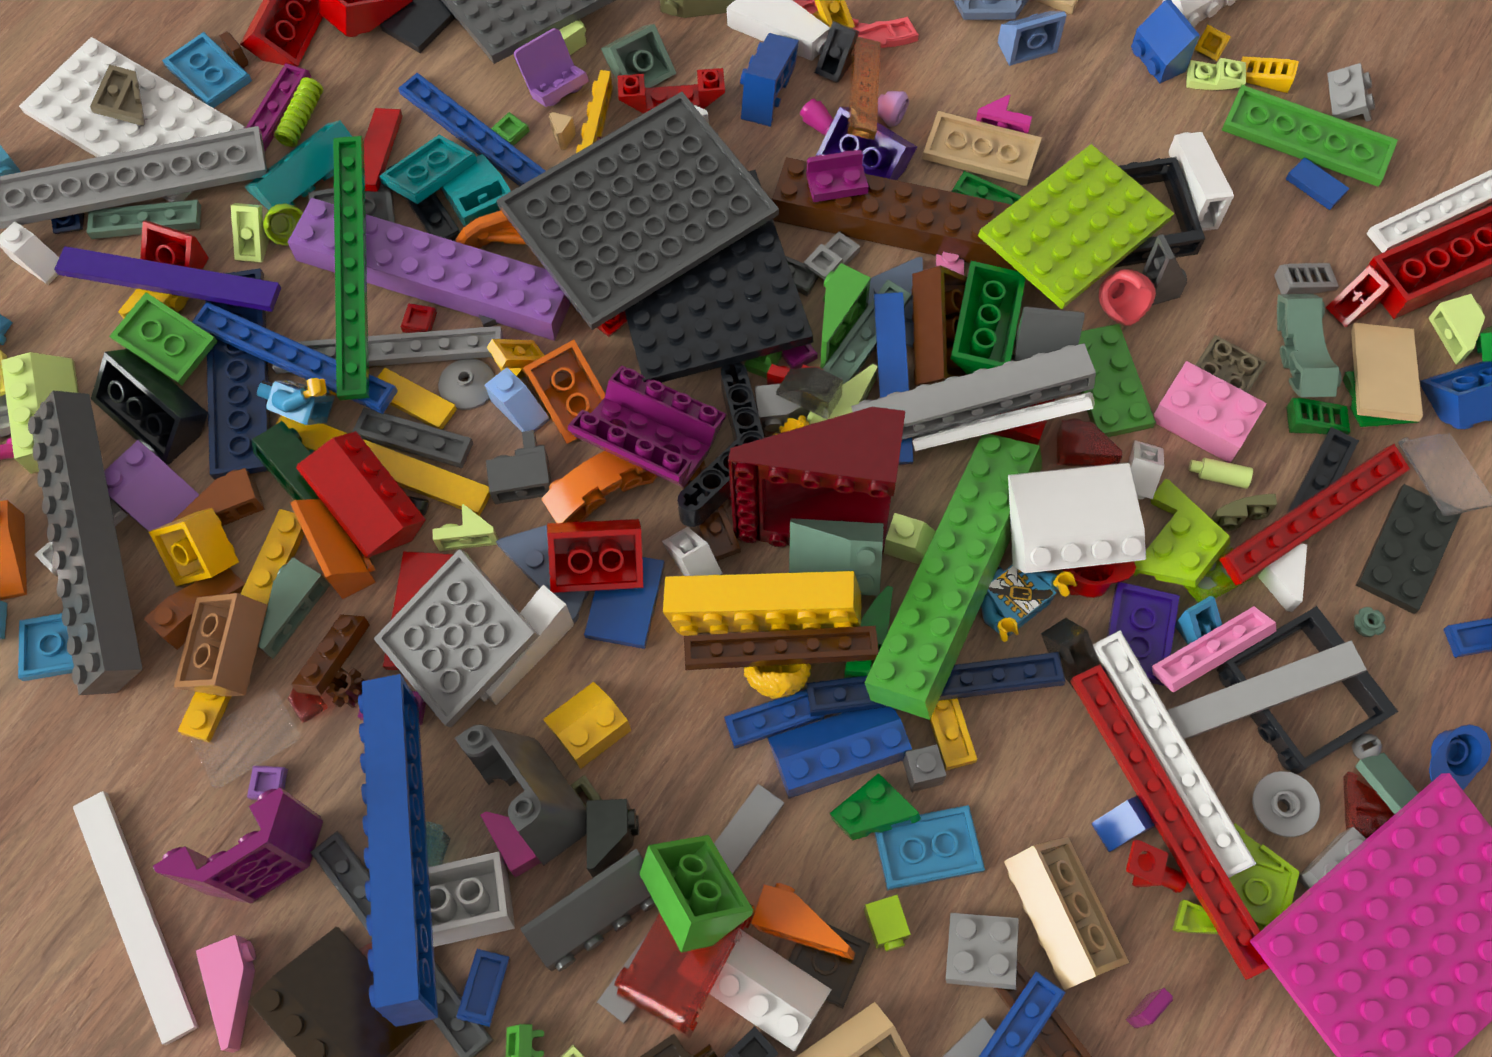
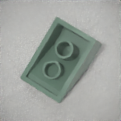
[789,519,883,596]

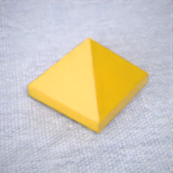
[1195,24,1231,61]

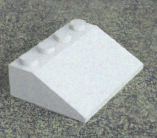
[1008,463,1146,573]

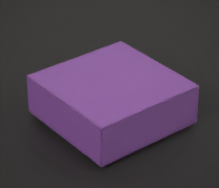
[247,766,288,800]

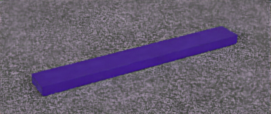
[54,246,281,312]

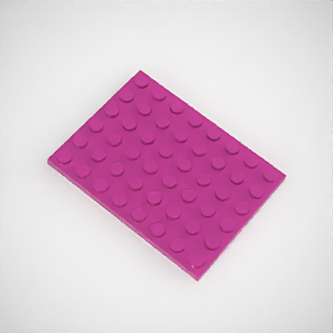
[1250,773,1492,1057]

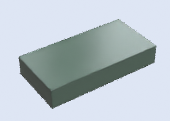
[1355,752,1419,814]

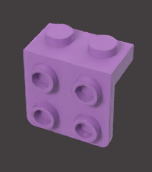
[514,28,589,107]

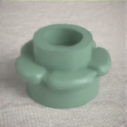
[1354,607,1386,637]

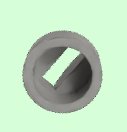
[1352,734,1383,760]

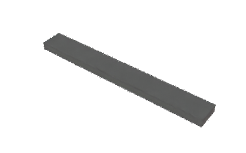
[310,831,494,1057]

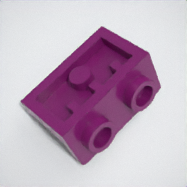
[806,150,869,202]

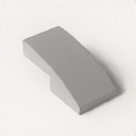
[804,231,860,280]

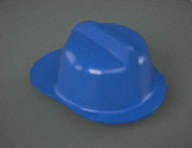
[1429,724,1491,790]

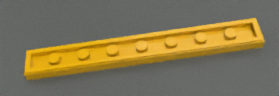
[275,415,491,516]

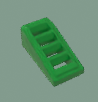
[1286,398,1350,435]

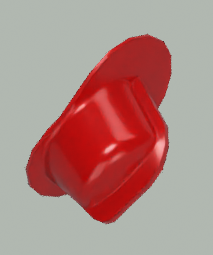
[1063,561,1136,598]

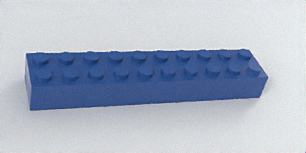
[358,674,438,1027]

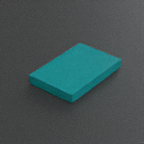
[379,134,477,204]

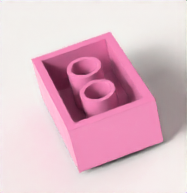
[1153,361,1267,463]

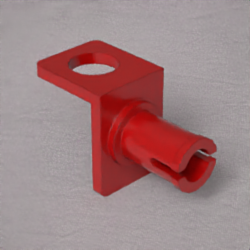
[1126,840,1187,893]

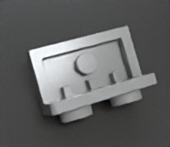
[1327,63,1375,122]

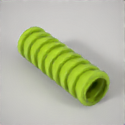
[274,77,324,147]

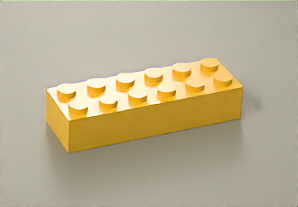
[663,571,861,636]

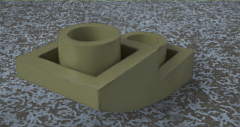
[1211,494,1277,531]

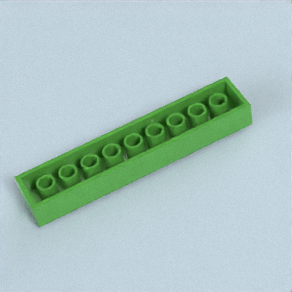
[864,434,1042,720]

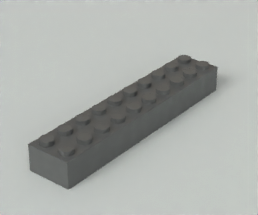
[28,390,143,695]

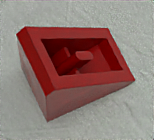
[1325,265,1391,327]

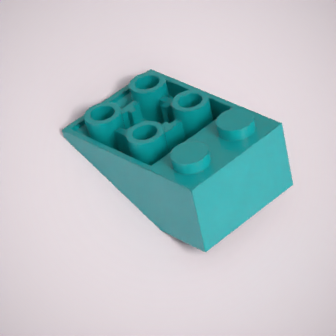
[441,154,511,227]

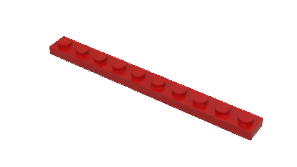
[1070,664,1270,980]

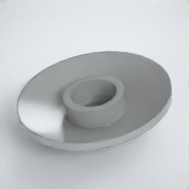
[438,359,495,410]
[1252,771,1320,837]

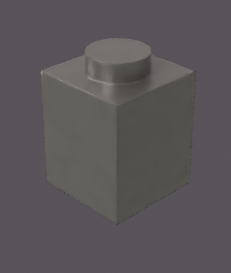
[903,744,946,792]

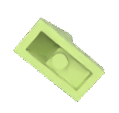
[231,203,270,262]
[432,504,499,551]

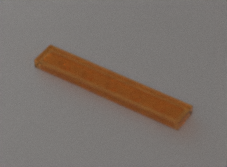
[847,36,881,140]

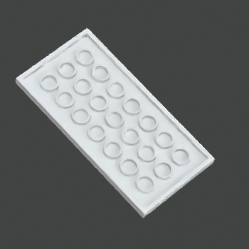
[19,37,245,202]

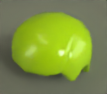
[263,203,303,246]

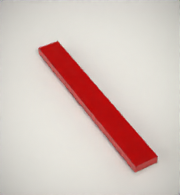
[1219,444,1410,586]

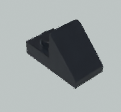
[814,21,859,83]

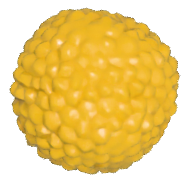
[744,664,811,699]

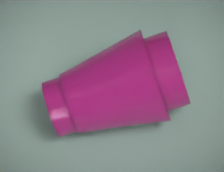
[800,98,833,136]

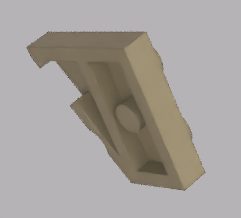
[90,64,145,126]

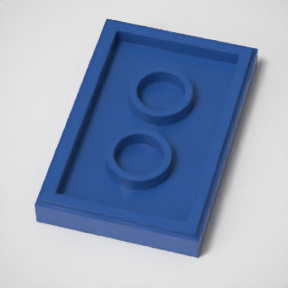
[584,557,665,649]

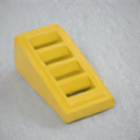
[1241,57,1299,93]

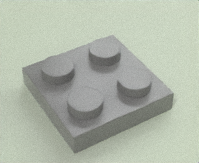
[946,913,1019,990]

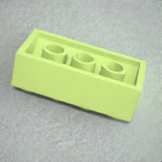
[1,352,79,474]

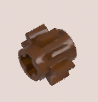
[326,668,365,708]

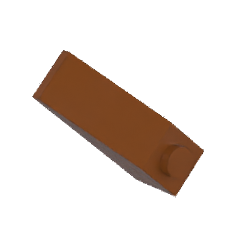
[171,468,265,526]
[144,568,245,650]

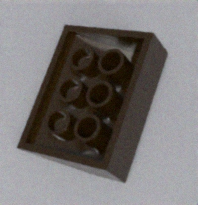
[248,927,426,1057]

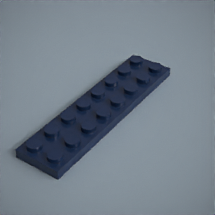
[205,268,271,480]

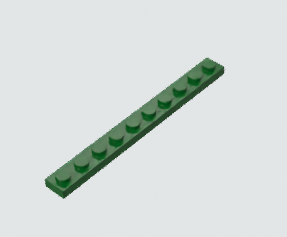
[333,136,369,401]

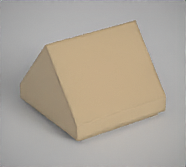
[549,112,576,150]

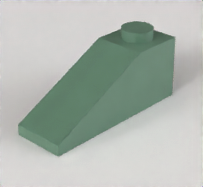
[258,557,330,659]

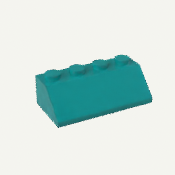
[245,120,352,210]

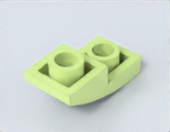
[1186,58,1246,90]

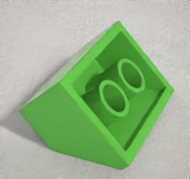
[639,835,754,953]

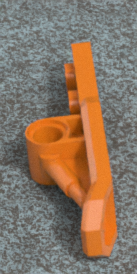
[455,210,527,249]

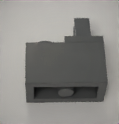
[486,430,552,504]

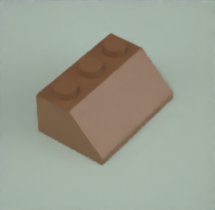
[174,593,267,696]

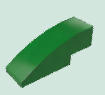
[844,586,893,678]

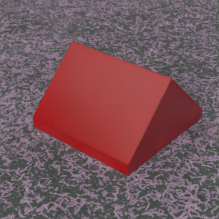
[140,221,209,270]

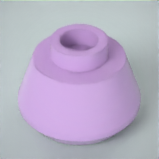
[875,91,909,127]

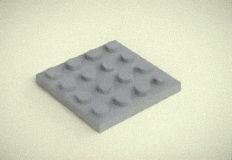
[373,549,540,727]

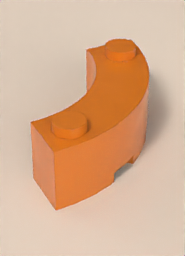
[542,451,658,523]

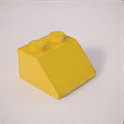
[149,508,239,586]
[543,682,632,769]

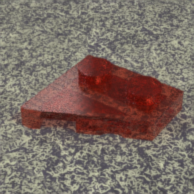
[1343,772,1395,838]

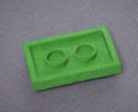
[109,292,218,386]

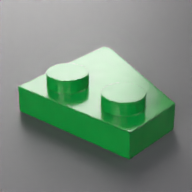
[829,773,921,841]

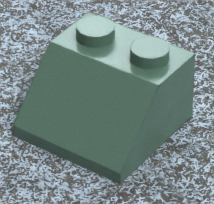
[601,24,677,88]

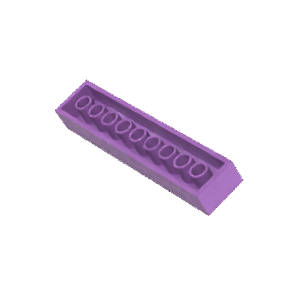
[287,198,570,341]

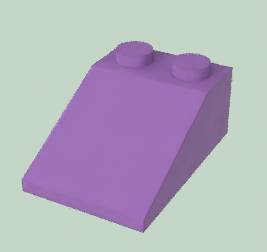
[104,440,199,532]

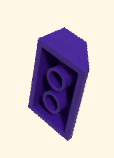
[816,107,917,180]

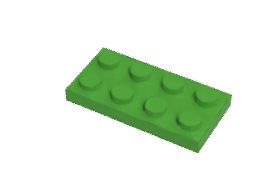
[1078,324,1156,440]

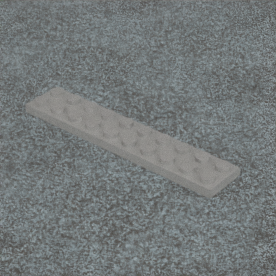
[0,126,268,229]

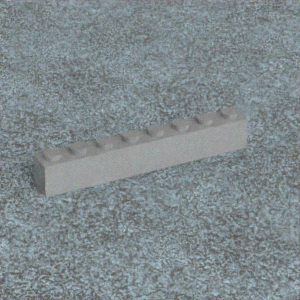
[851,343,1096,440]

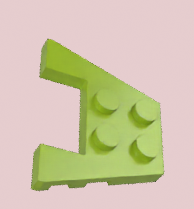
[1133,479,1230,588]
[1172,823,1300,934]

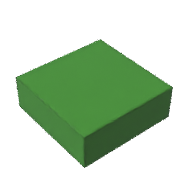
[491,112,530,146]

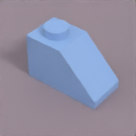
[485,367,550,433]

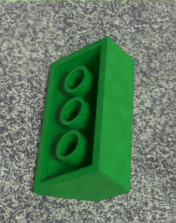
[950,261,1026,375]

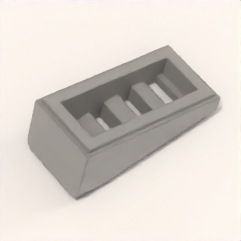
[1274,263,1339,294]

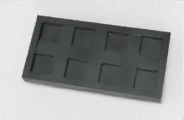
[1356,484,1462,614]

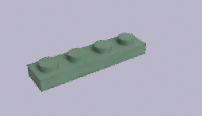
[87,200,201,239]
[823,279,912,384]

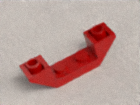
[617,68,725,114]

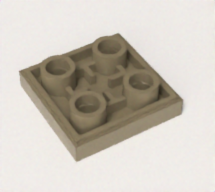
[1195,335,1267,393]

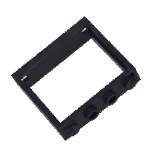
[1113,157,1205,268]
[1216,606,1399,775]

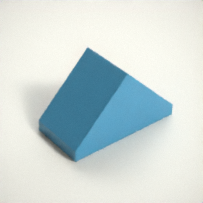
[1175,596,1222,645]

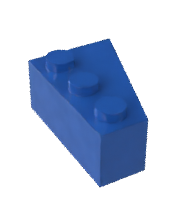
[740,33,799,127]

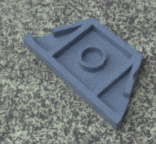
[953,0,1029,20]
[868,257,923,348]
[496,522,590,623]

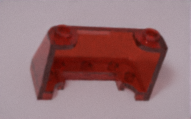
[614,904,755,1038]

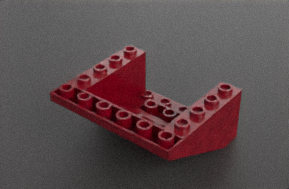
[728,407,905,558]

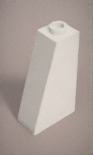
[727,0,830,61]
[1168,132,1234,231]
[480,585,574,705]

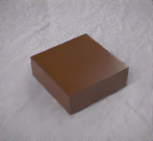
[219,31,249,68]

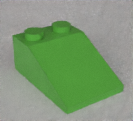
[820,263,871,369]

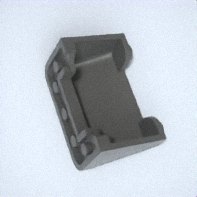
[455,725,587,866]

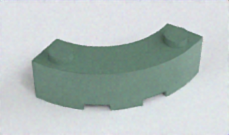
[1277,293,1342,397]

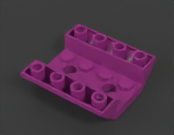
[567,365,726,488]
[153,787,323,904]

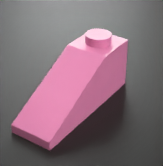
[196,935,256,1053]

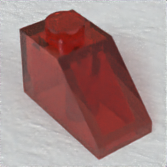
[1057,418,1122,467]

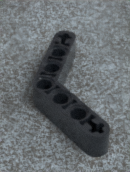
[677,362,764,527]

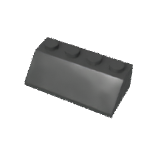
[520,849,656,972]

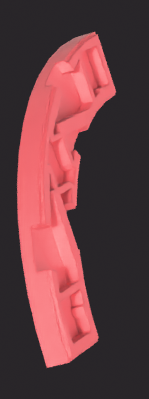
[793,0,919,48]

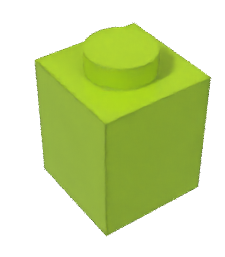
[863,895,911,952]

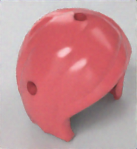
[1099,269,1156,326]

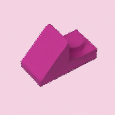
[976,95,1032,134]

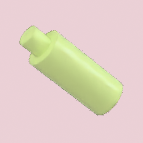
[1189,457,1253,489]

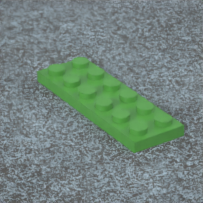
[1222,85,1398,187]

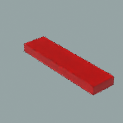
[364,108,403,192]

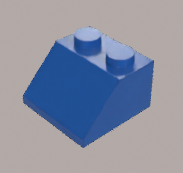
[1131,0,1200,83]

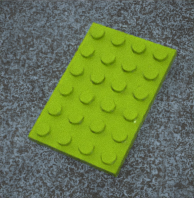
[978,144,1174,309]

